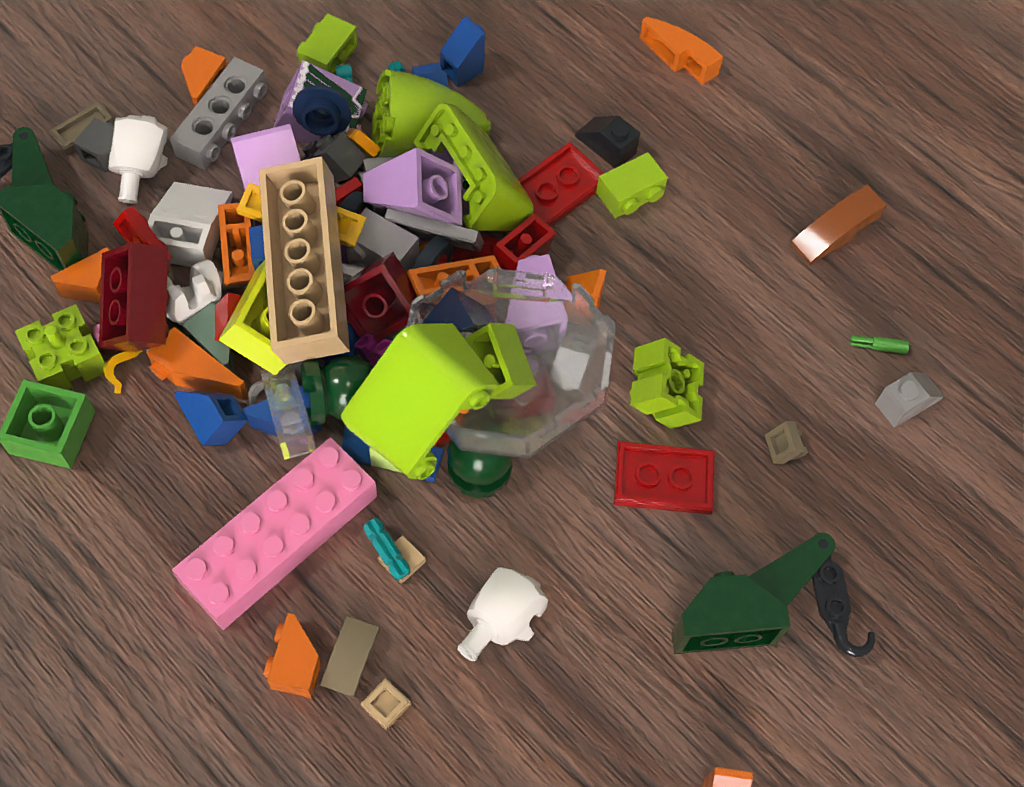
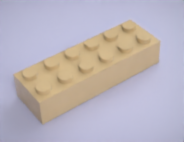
[259,156,350,364]

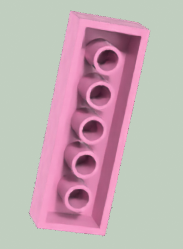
[172,437,377,630]

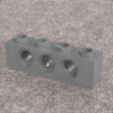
[170,57,268,170]

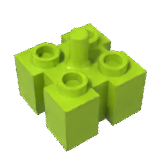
[14,304,105,390]
[630,338,704,429]

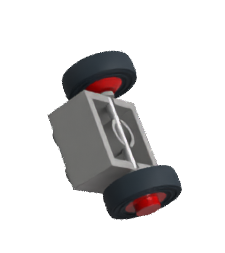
[339,191,453,272]

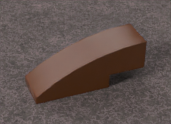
[791,184,887,265]

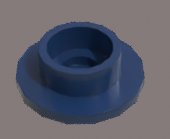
[292,85,352,136]

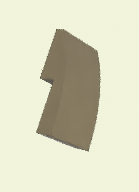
[320,615,381,697]

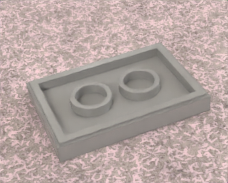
[385,207,484,253]

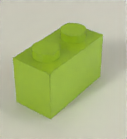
[297,13,358,75]
[596,152,668,219]
[465,323,537,399]

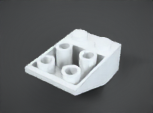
[148,182,233,267]

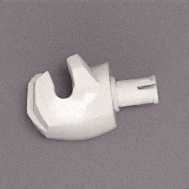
[108,115,168,204]
[166,259,246,325]
[458,567,548,662]

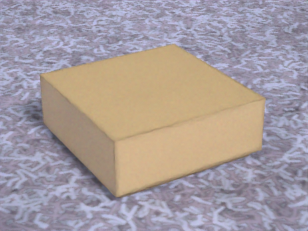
[378,535,426,584]
[360,678,411,731]

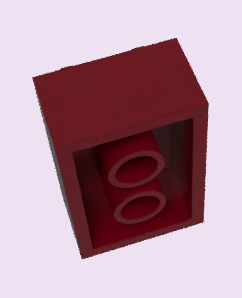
[99,242,170,352]

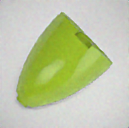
[371,69,491,157]

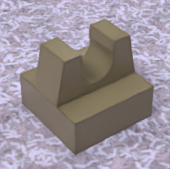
[765,421,808,465]

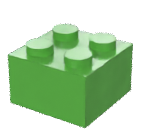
[0,379,96,469]

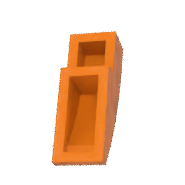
[639,17,723,85]

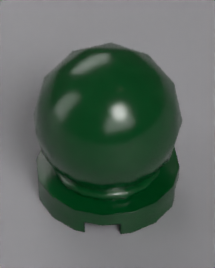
[301,355,373,425]
[447,419,514,498]

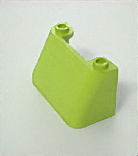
[414,103,533,231]
[341,323,499,480]

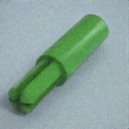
[850,335,909,354]

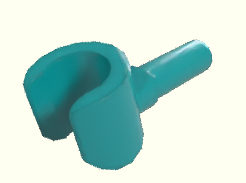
[336,64,353,83]

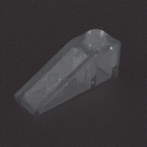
[260,363,316,460]

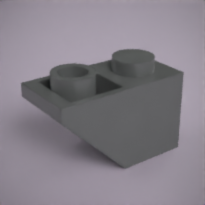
[73,118,114,172]
[300,131,367,182]

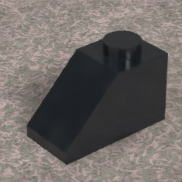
[575,116,640,168]

